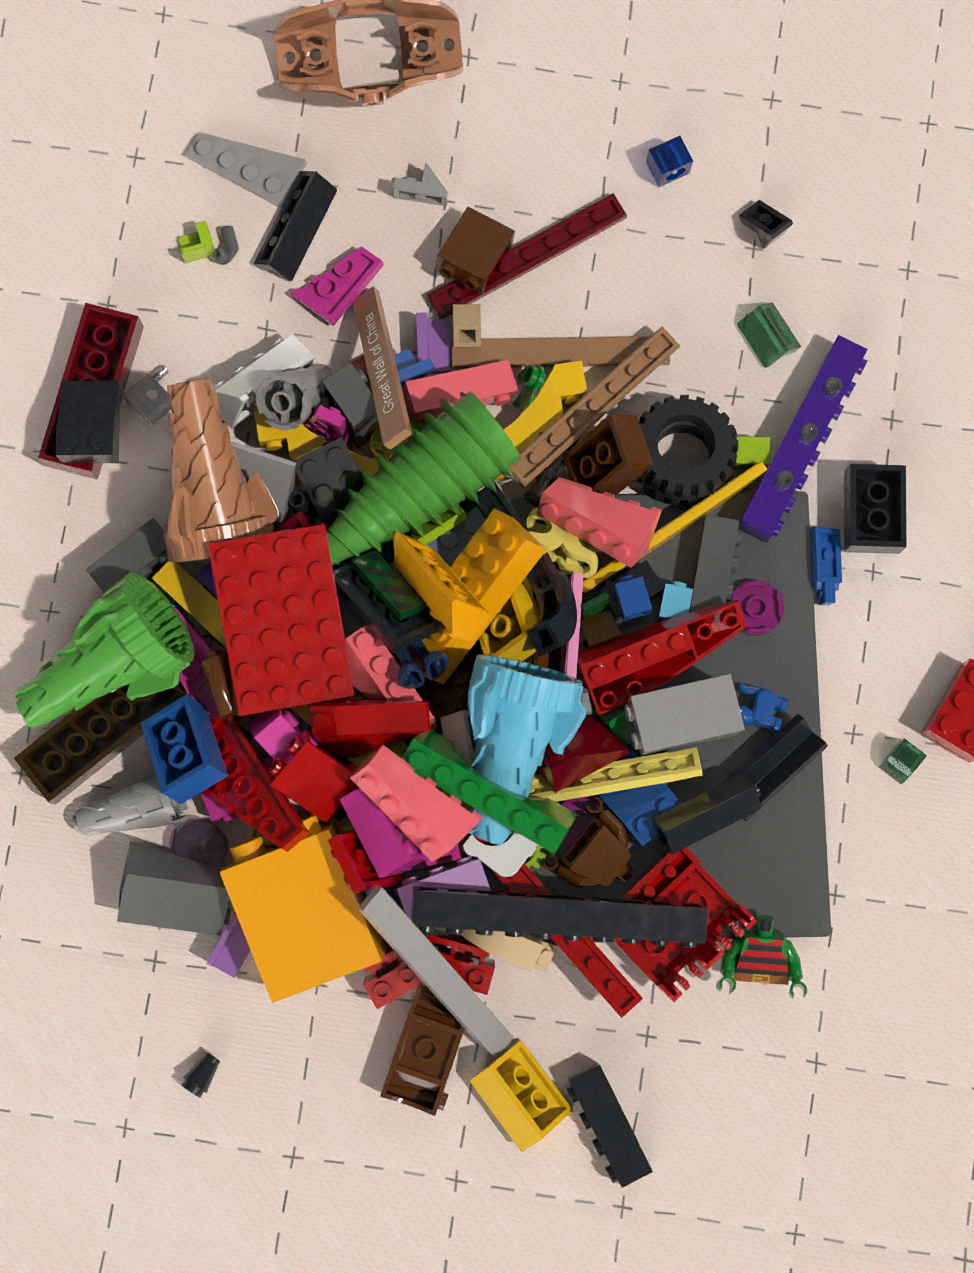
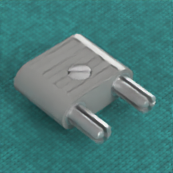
[122,365,171,426]

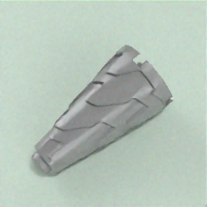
[256,364,334,430]
[72,774,188,836]

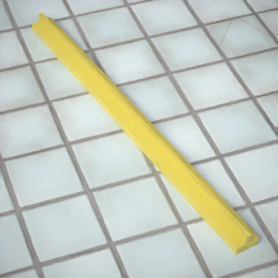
[247,747,702,848]

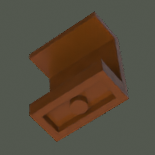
[435,206,515,294]

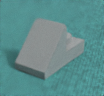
[393,163,448,207]

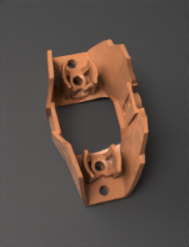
[274,0,463,106]

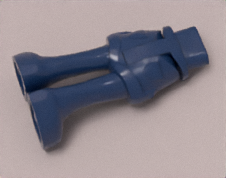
[382,640,449,689]

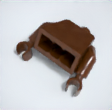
[542,796,633,886]

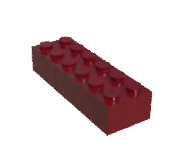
[38,303,144,480]

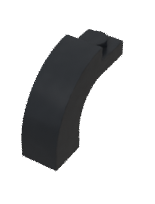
[526,552,577,657]

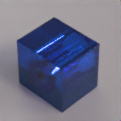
[646,136,693,187]

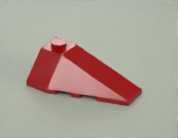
[310,699,431,757]

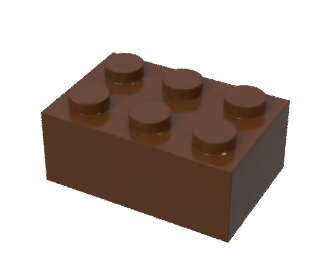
[563,414,653,497]

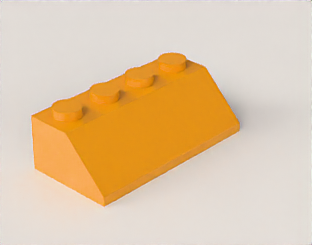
[394,531,492,642]

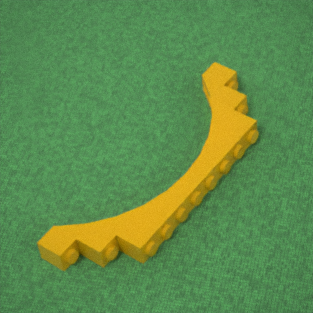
[254,361,587,481]

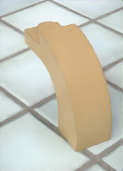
[460,929,558,972]

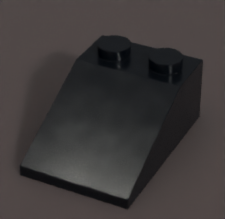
[56,381,121,464]

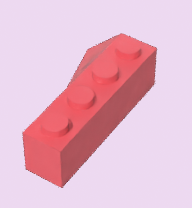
[402,360,518,423]
[536,477,662,568]
[345,625,435,738]
[351,745,483,862]

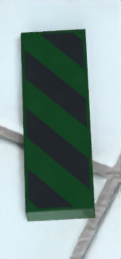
[351,549,425,621]

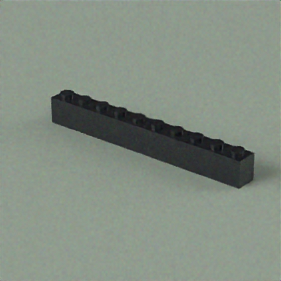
[410,886,708,948]

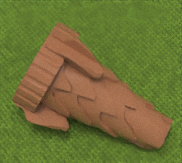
[163,379,279,562]

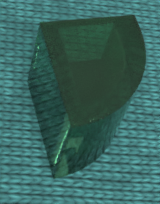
[879,738,927,784]

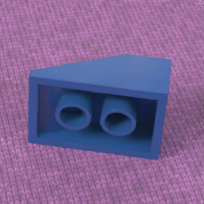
[597,746,682,848]

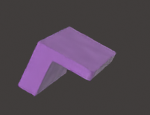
[416,312,451,373]
[206,913,250,978]

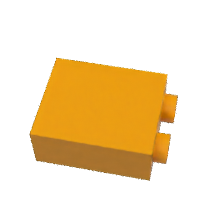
[220,815,387,1003]

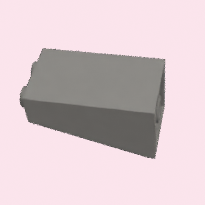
[624,674,745,756]

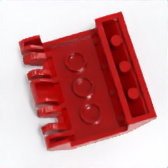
[612,847,757,1003]

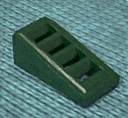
[580,592,610,620]

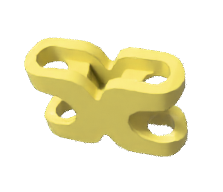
[527,508,600,578]

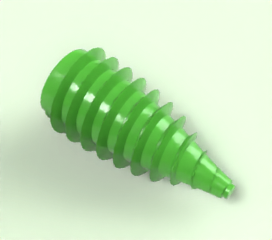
[326,391,521,565]

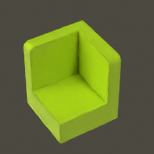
[178,220,215,264]
[733,436,770,470]

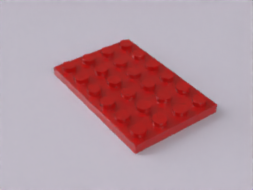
[208,523,354,716]

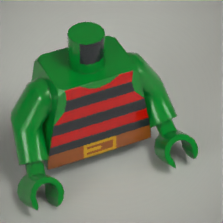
[716,915,807,999]

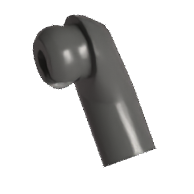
[213,226,239,265]

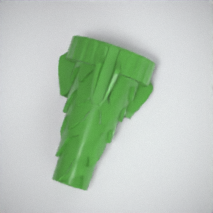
[11,572,195,728]

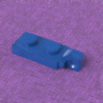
[810,527,842,606]

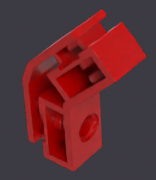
[363,929,495,1009]

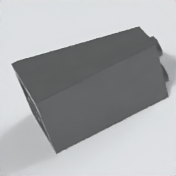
[117,841,231,936]

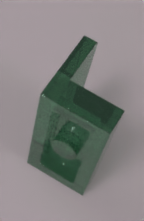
[737,302,801,368]

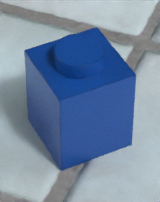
[613,575,652,621]

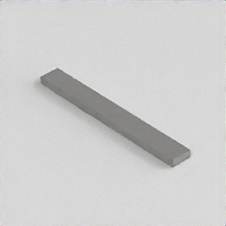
[357,886,513,1059]

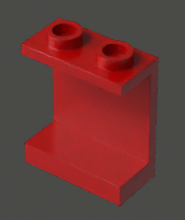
[268,730,359,822]

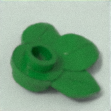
[512,364,546,412]

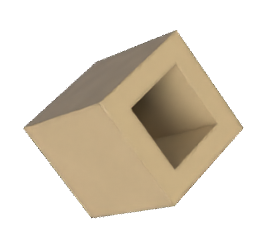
[453,304,481,347]

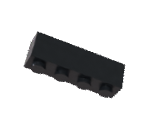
[566,1063,653,1188]

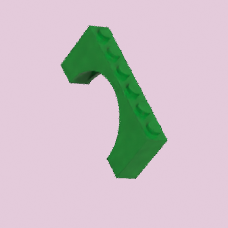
[402,730,578,854]

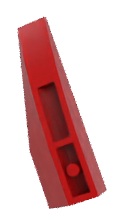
[577,600,747,715]

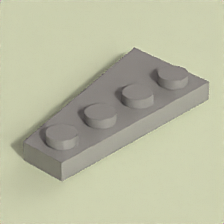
[186,132,307,208]

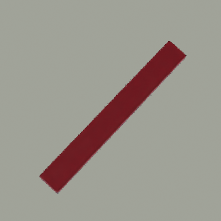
[427,193,627,319]

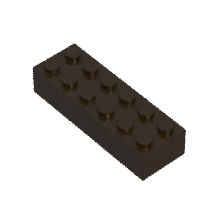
[14,684,186,805]

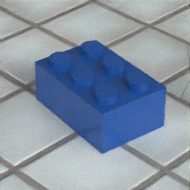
[140,694,228,804]

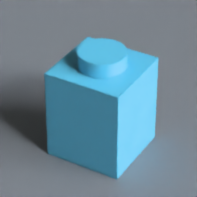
[657,581,693,622]

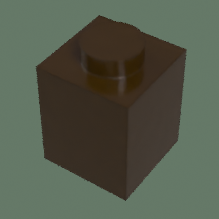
[579,609,621,650]

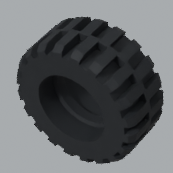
[636,395,739,506]

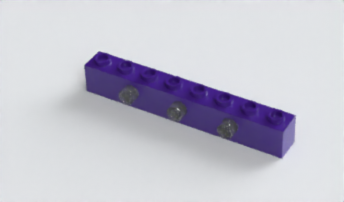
[738,335,868,543]

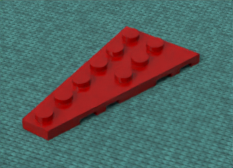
[203,714,309,852]

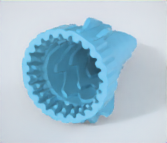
[468,655,587,845]

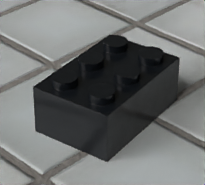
[844,464,907,554]

